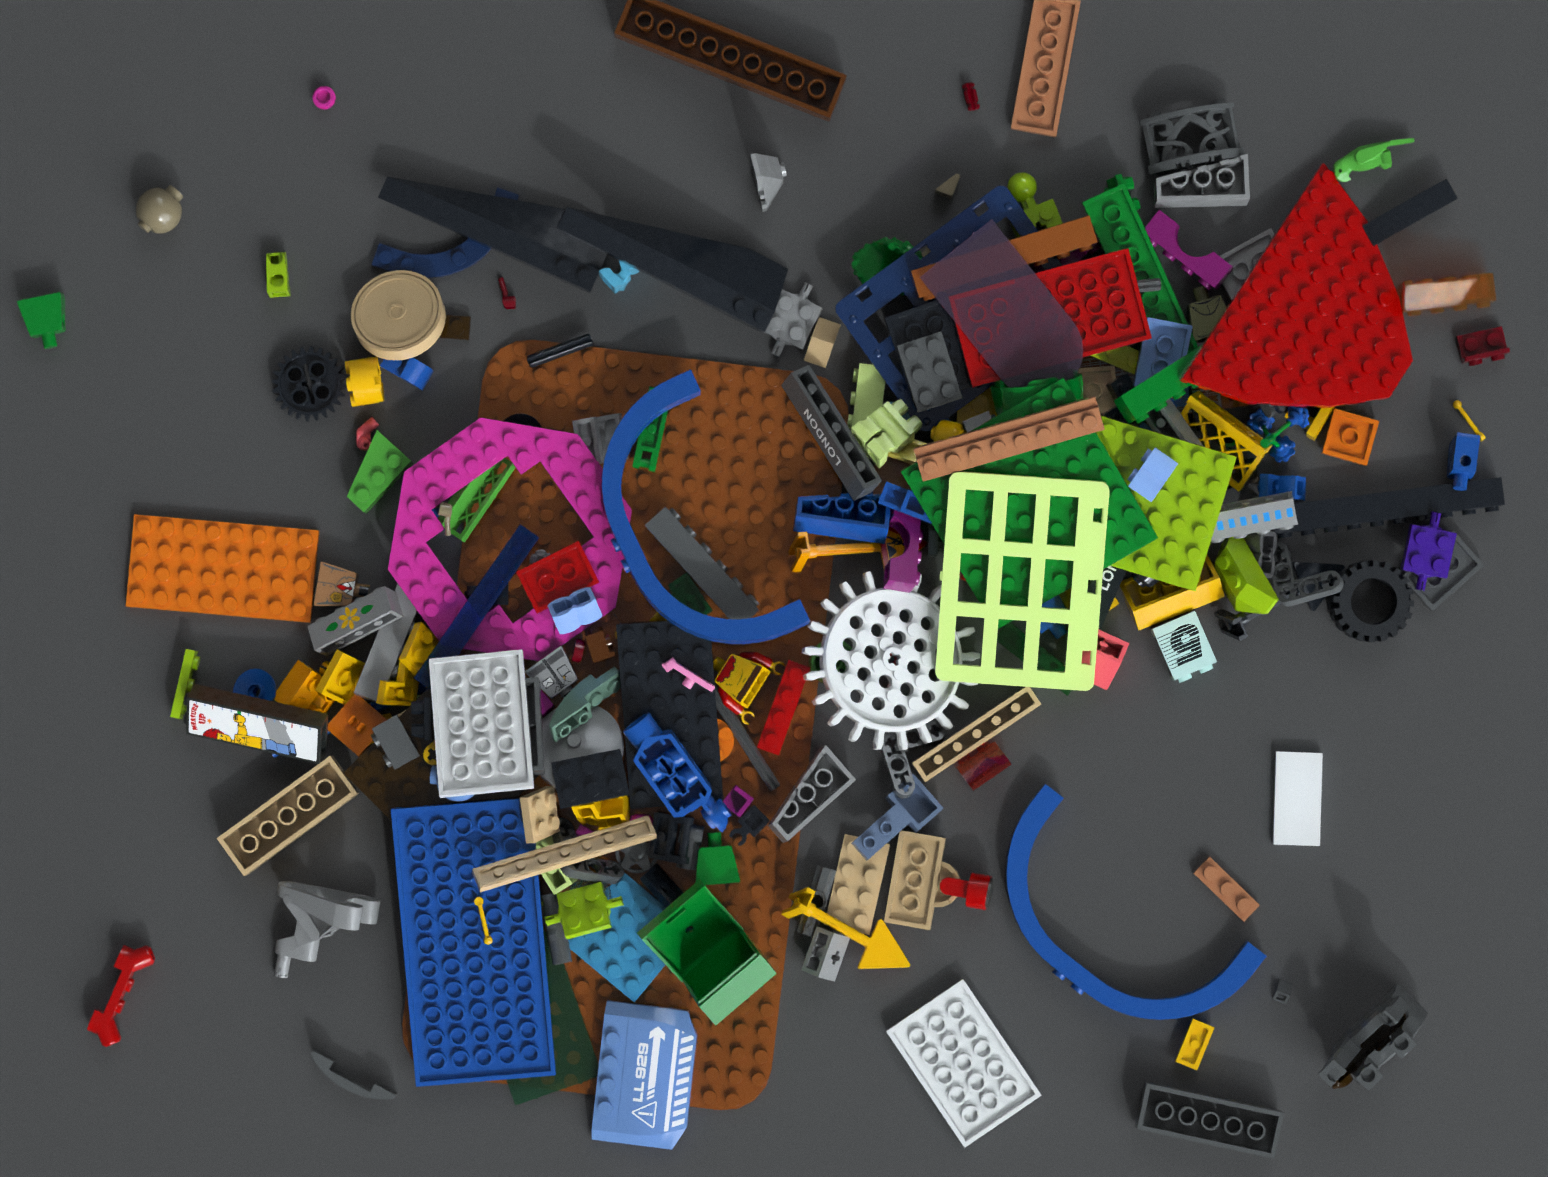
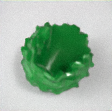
[851,237,923,296]

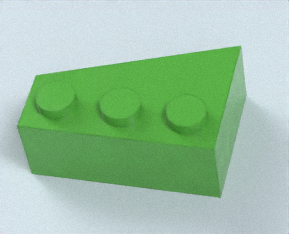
[347,430,413,514]

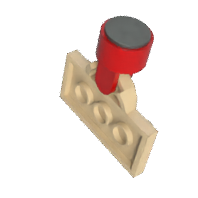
[884,830,994,930]

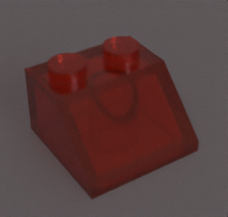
[955,741,1012,791]

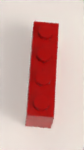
[757,660,810,755]

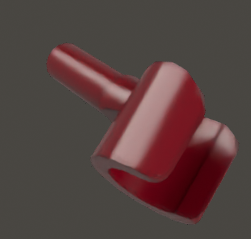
[498,278,516,309]

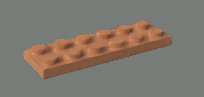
[1011,0,1081,138]

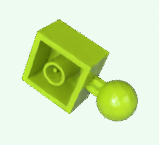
[1007,172,1063,238]

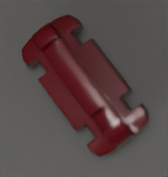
[962,82,980,111]

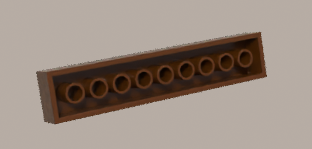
[614,0,847,122]

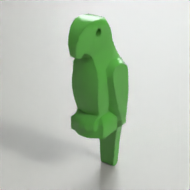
[1332,138,1414,182]

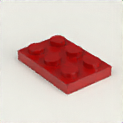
[516,541,600,614]

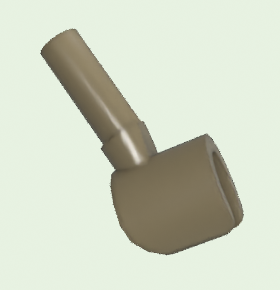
[438,502,452,536]

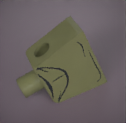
[1187,286,1227,342]

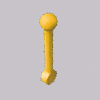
[1453,400,1485,442]
[474,896,493,945]

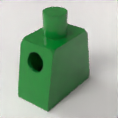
[17,292,66,349]
[696,832,740,885]

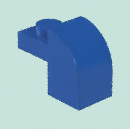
[380,358,434,391]
[1257,474,1306,501]

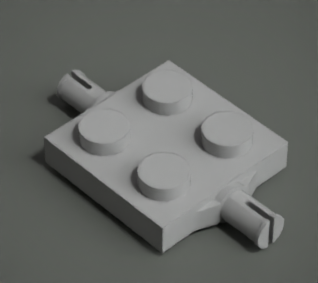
[764,282,823,357]

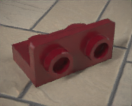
[1456,326,1510,366]

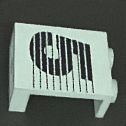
[1151,611,1217,683]

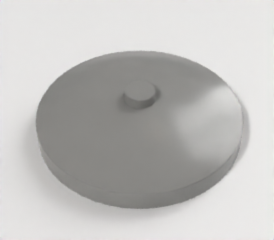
[540,706,624,788]

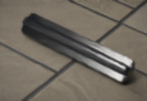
[527,334,593,368]

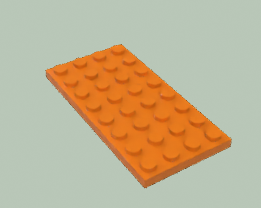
[126,514,320,623]

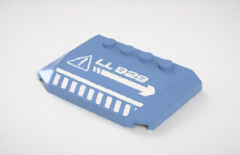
[592,1000,698,1150]

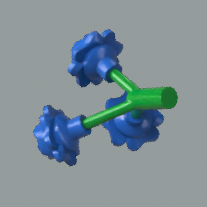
[1246,406,1309,463]

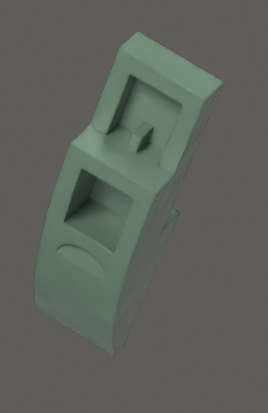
[549,667,621,742]

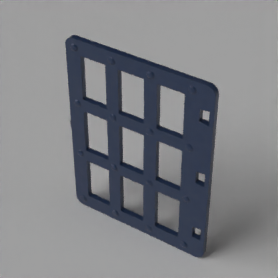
[835,186,1063,431]

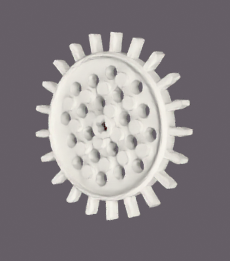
[801,571,980,751]

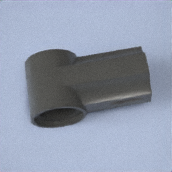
[676,824,704,870]

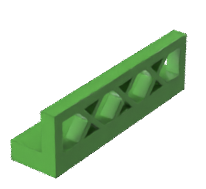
[438,458,516,543]

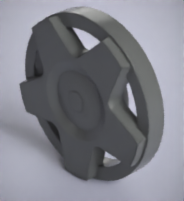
[615,842,657,873]

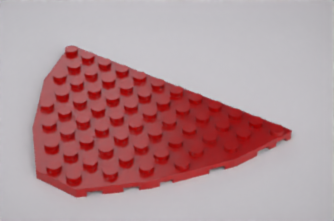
[1180,163,1413,408]

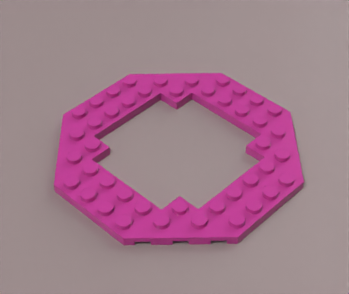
[388,418,632,661]

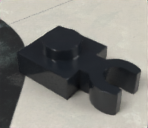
[729,805,770,846]

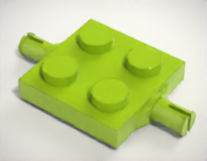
[545,882,624,939]

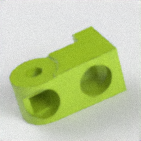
[266,252,291,298]

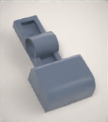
[851,773,944,861]

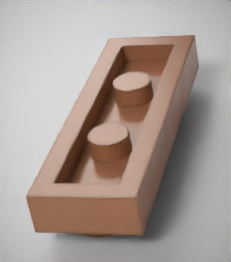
[1193,857,1260,922]

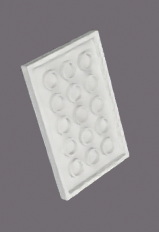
[429,649,534,798]
[886,979,1042,1148]

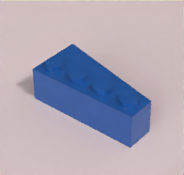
[793,492,891,544]

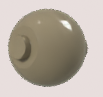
[135,185,183,234]

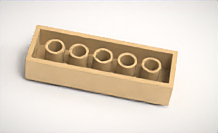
[217,756,360,876]

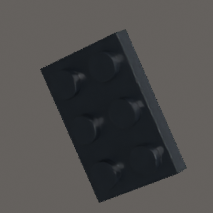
[551,749,630,809]

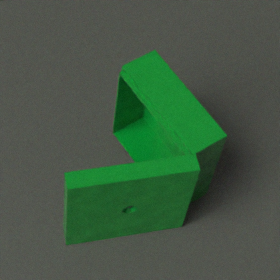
[637,879,777,1026]

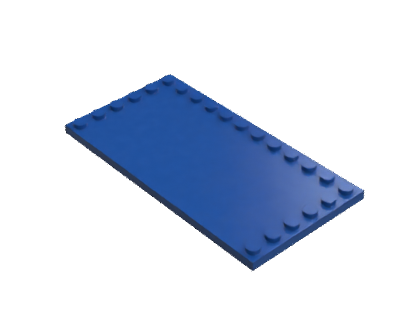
[391,798,556,1087]

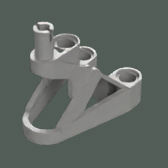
[273,881,381,978]

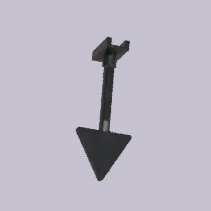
[1214,561,1345,641]

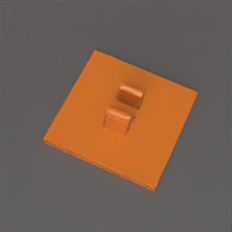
[328,694,387,757]

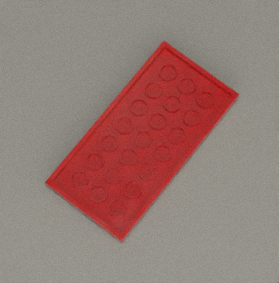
[948,248,1152,387]

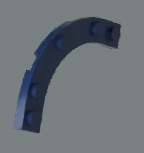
[371,187,520,278]

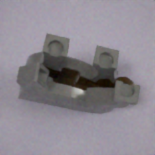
[1318,983,1428,1091]

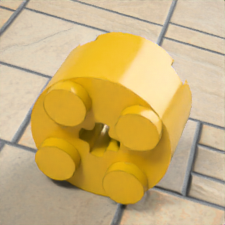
[345,357,385,407]

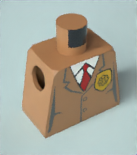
[314,562,370,607]

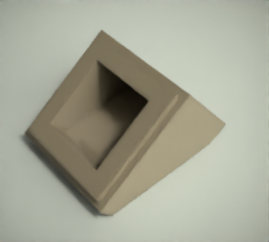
[935,173,960,199]

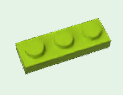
[170,649,200,719]

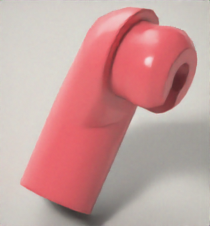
[356,417,379,451]

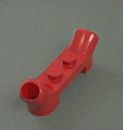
[87,945,155,1047]

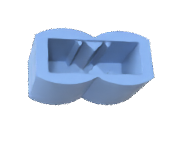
[1127,447,1178,502]
[548,587,603,634]

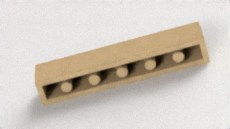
[912,687,1041,782]

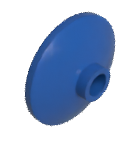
[233,669,276,701]

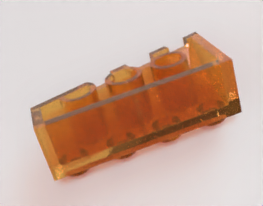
[1398,273,1496,317]

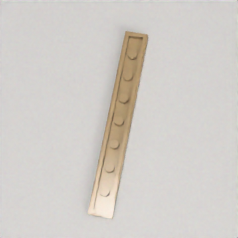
[472,816,657,892]

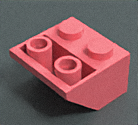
[1082,629,1129,690]

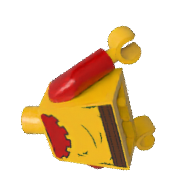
[713,652,785,725]

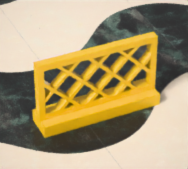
[1180,391,1272,492]

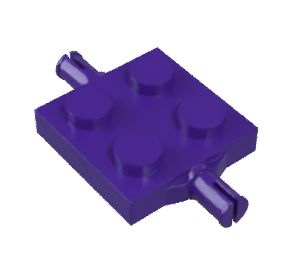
[1400,512,1457,591]

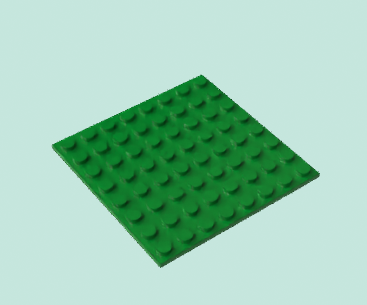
[901,377,1158,629]

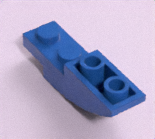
[878,481,932,524]

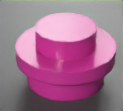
[312,86,336,110]

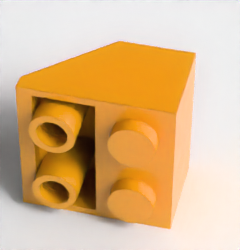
[274,660,335,713]

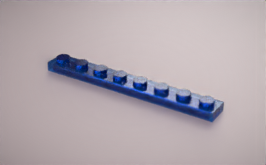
[414,524,539,690]

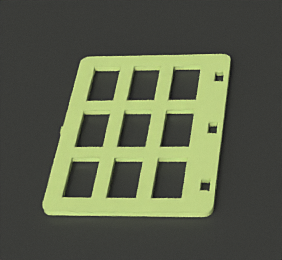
[935,471,1109,691]

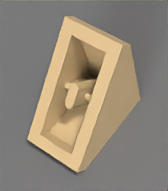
[804,317,841,368]

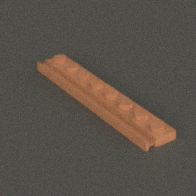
[913,396,1105,482]

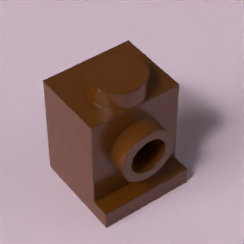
[585,626,616,663]

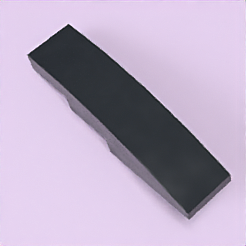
[1362,179,1458,246]

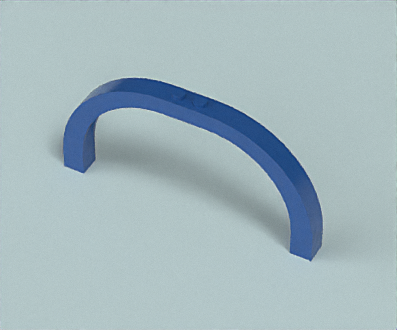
[602,370,810,644]
[1005,784,1267,1020]

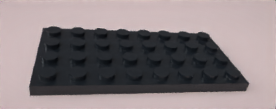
[616,620,723,809]

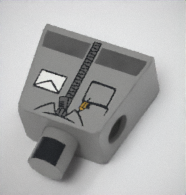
[525,646,579,699]

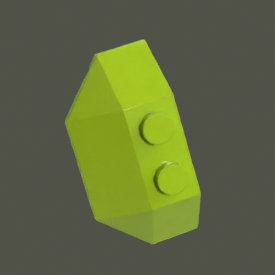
[1215,537,1279,614]

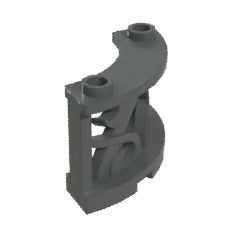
[1140,99,1245,175]

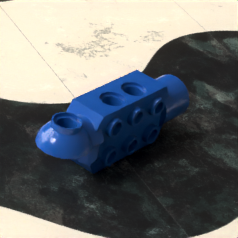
[623,712,732,832]

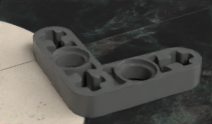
[1272,542,1344,607]
[880,721,945,799]
[552,818,624,884]

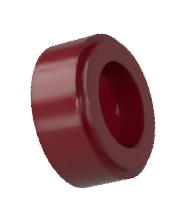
[571,638,585,663]

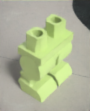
[851,399,922,469]

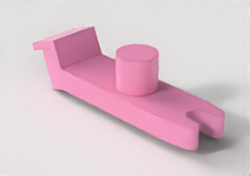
[662,657,715,692]

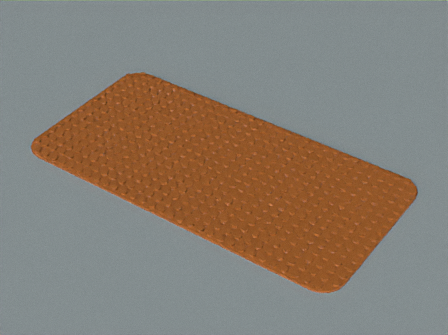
[402,340,849,1110]

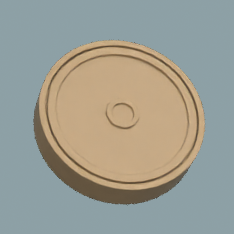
[351,270,446,360]

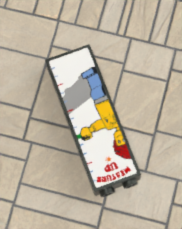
[183,684,328,764]

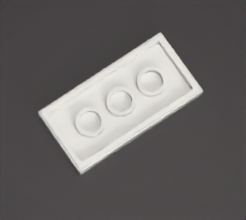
[1273,751,1323,846]

